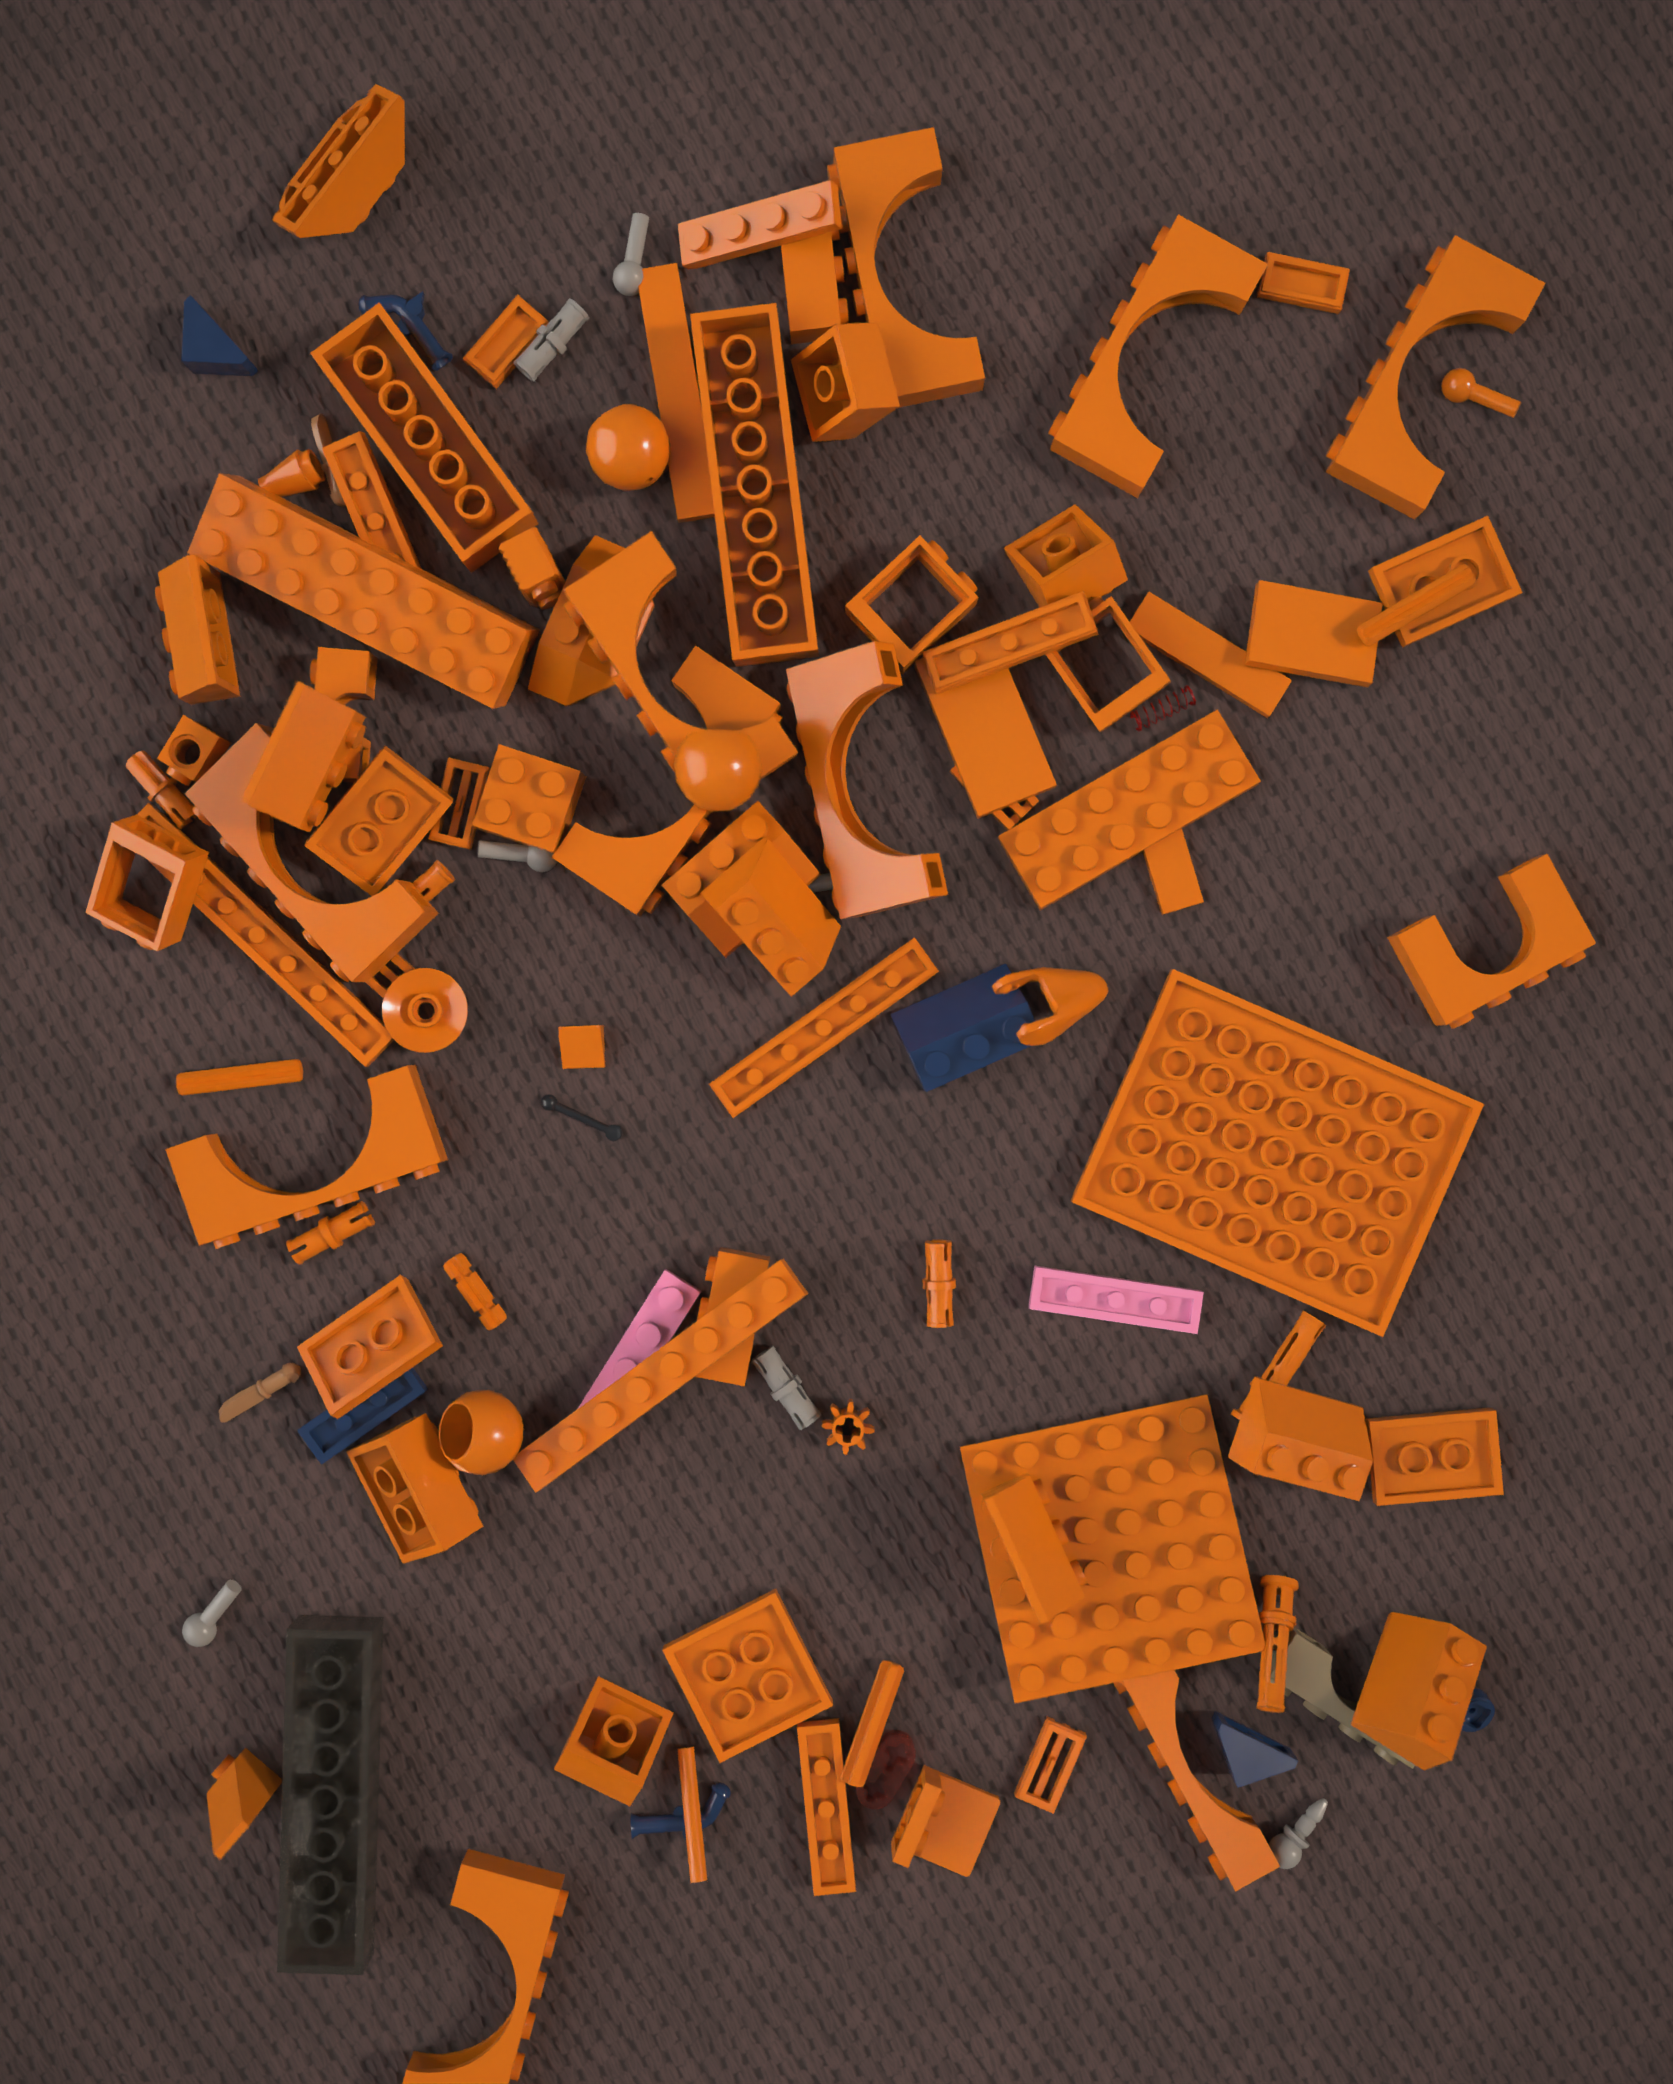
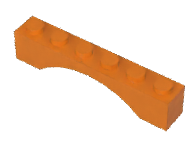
[1113,1670,1280,1891]

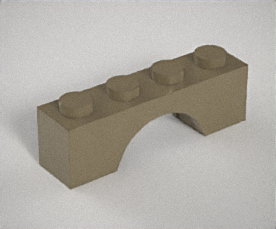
[1270,1627,1415,1769]

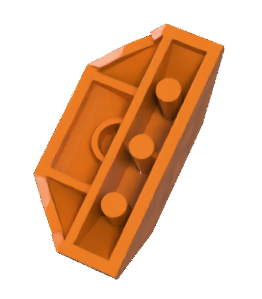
[272,84,405,238]
[528,535,655,707]

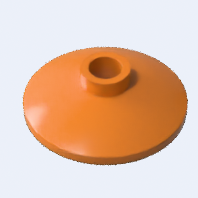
[382,968,468,1053]

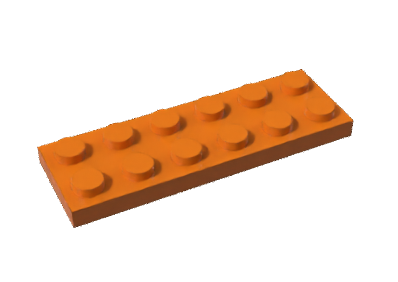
[998,709,1261,910]

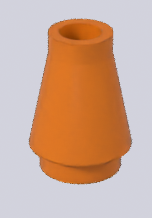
[258,449,326,497]

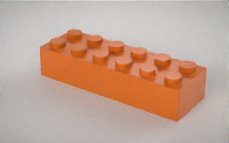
[310,302,539,573]

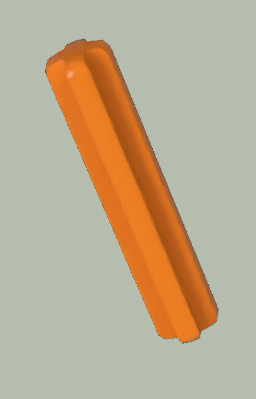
[1357,564,1476,646]
[176,1059,303,1096]
[841,1660,904,1787]

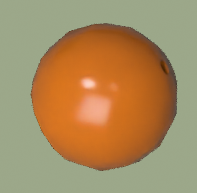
[586,404,670,491]
[674,730,762,811]
[439,1390,524,1475]

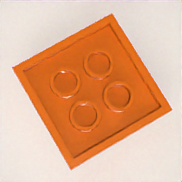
[662,1588,833,1763]

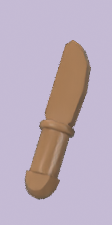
[311,413,346,507]
[219,1363,302,1422]

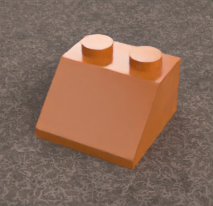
[1004,504,1128,607]
[554,1676,673,1806]

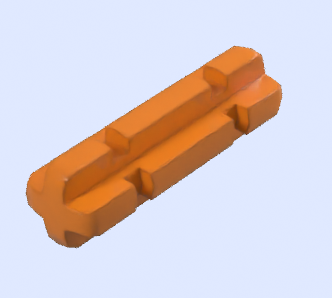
[443,1253,507,1330]

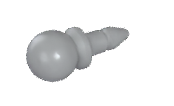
[1268,1798,1328,1869]

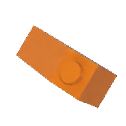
[206,1748,283,1859]

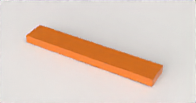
[638,263,715,523]
[709,937,939,1118]

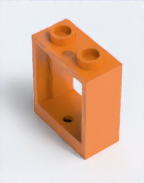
[845,535,979,675]
[1045,596,1171,732]
[85,814,209,951]

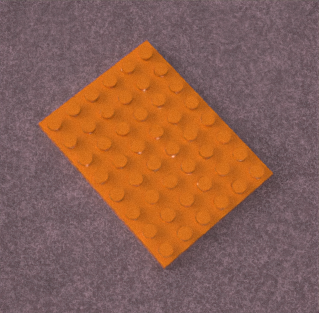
[1070,969,1484,1337]

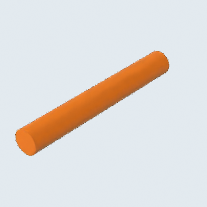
[677,1746,707,1883]

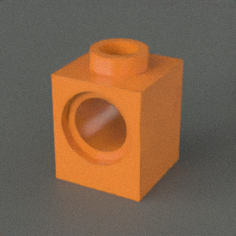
[157,715,231,786]

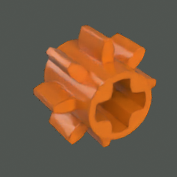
[822,1399,874,1455]

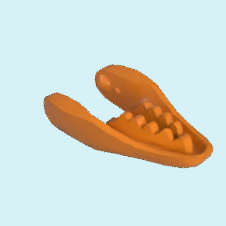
[991,967,1108,1046]

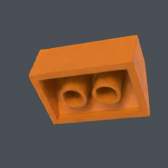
[155,554,240,705]
[240,681,366,832]
[662,801,821,958]
[701,836,841,997]
[1228,1377,1373,1501]
[346,1413,483,1564]
[981,1473,1088,1625]
[1351,1612,1487,1770]

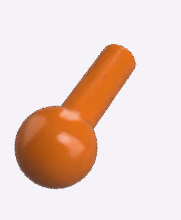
[1441,368,1521,418]

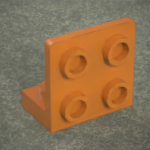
[891,1765,1000,1877]

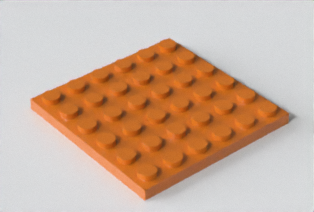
[959,1394,1266,1704]

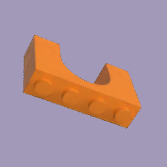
[1387,854,1596,1029]

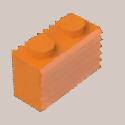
[499,527,565,610]

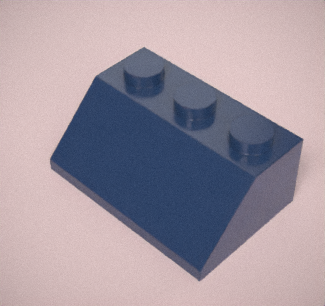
[890,964,1035,1092]

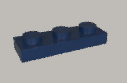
[297,1367,428,1465]

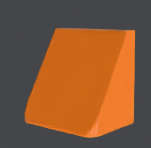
[558,1025,605,1069]

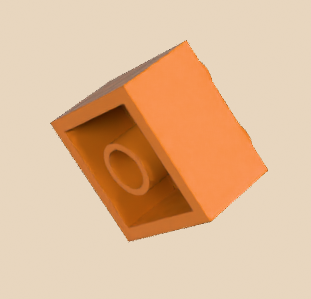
[791,323,900,442]
[472,744,586,854]

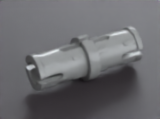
[513,298,590,382]
[751,1345,822,1430]

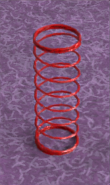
[1130,685,1196,732]

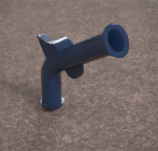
[358,291,453,371]
[631,1782,731,1840]

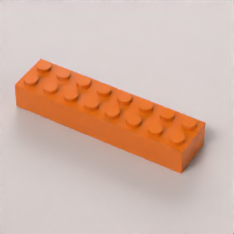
[690,303,819,667]
[187,473,540,709]

